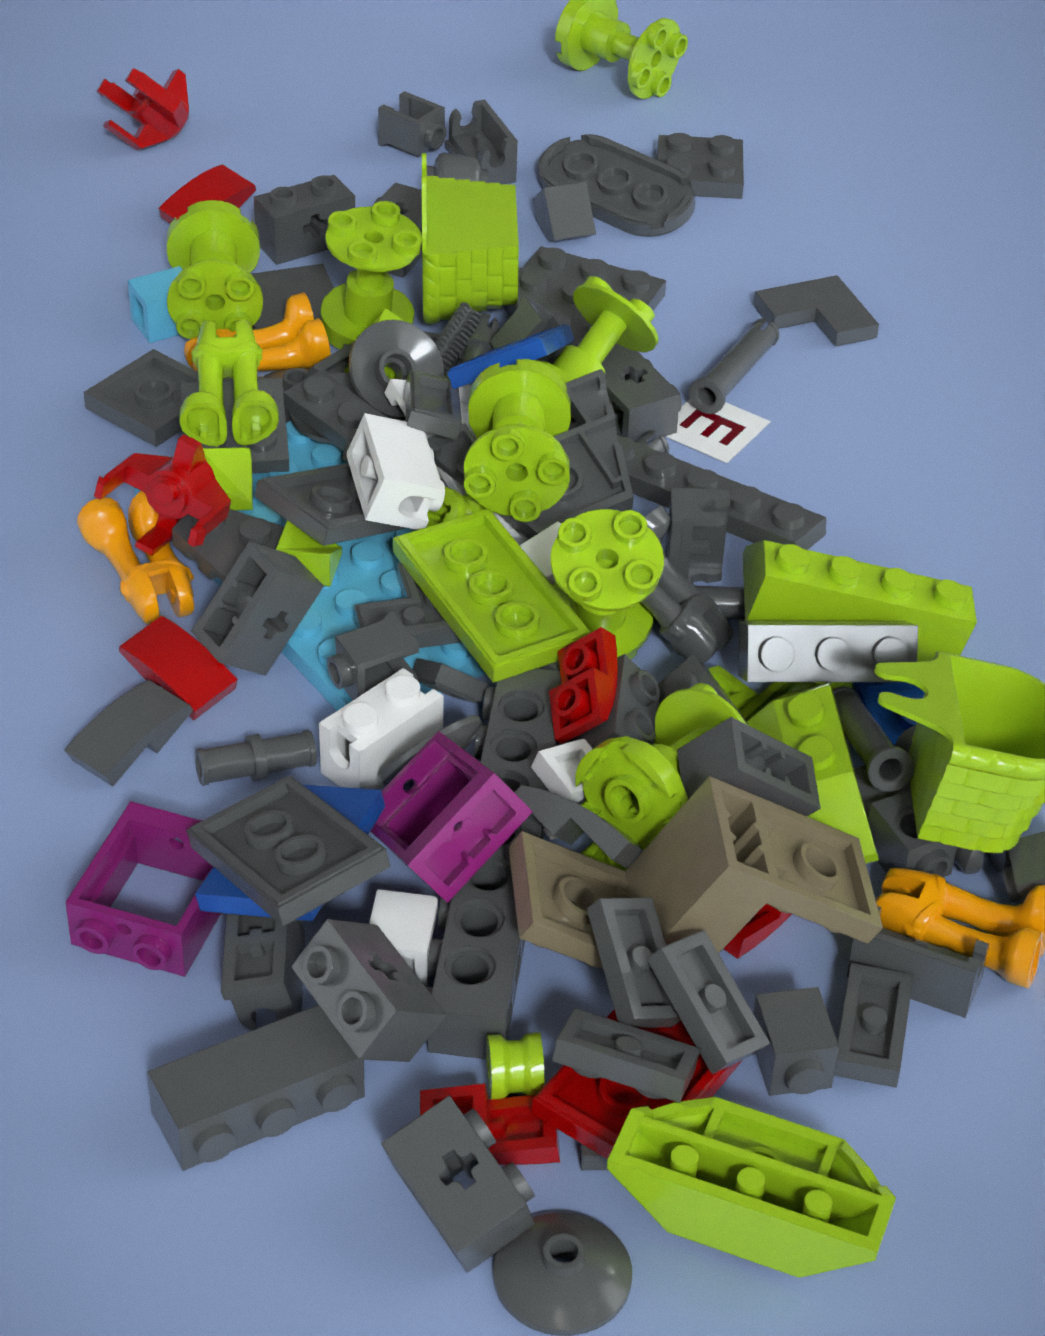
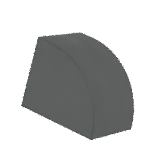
[533,182,596,241]

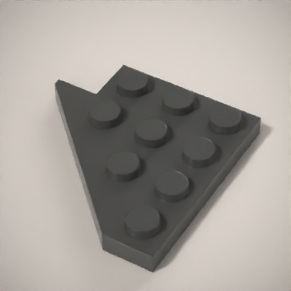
[502,246,666,348]

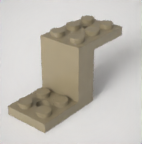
[509,776,883,969]

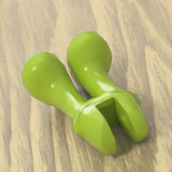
[179,320,279,447]

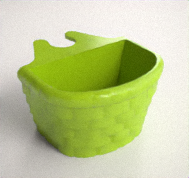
[422,153,519,325]
[874,651,1045,853]

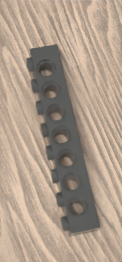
[425,668,562,1059]

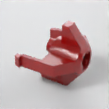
[96,68,189,150]
[94,434,231,556]

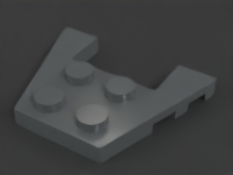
[427,369,634,539]

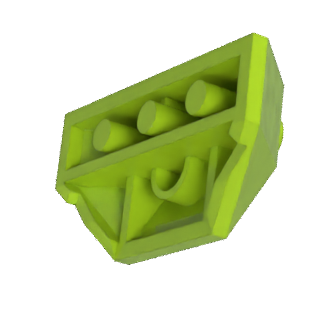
[747,682,879,864]
[607,1097,896,1278]

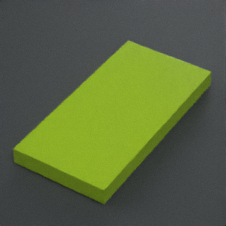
[393,509,591,683]

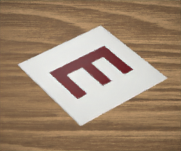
[665,399,771,463]

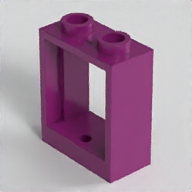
[370,731,533,903]
[65,801,222,977]

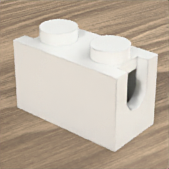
[346,413,445,530]
[319,668,444,790]

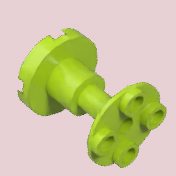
[555,0,688,99]
[166,200,263,339]
[320,201,422,349]
[535,276,659,418]
[464,359,571,522]
[550,509,664,659]
[575,683,753,849]

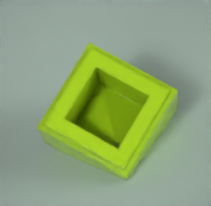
[203,447,253,510]
[276,520,342,587]

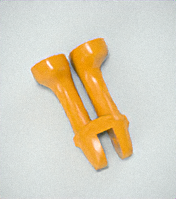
[184,292,331,372]
[77,491,194,624]
[875,868,1045,989]

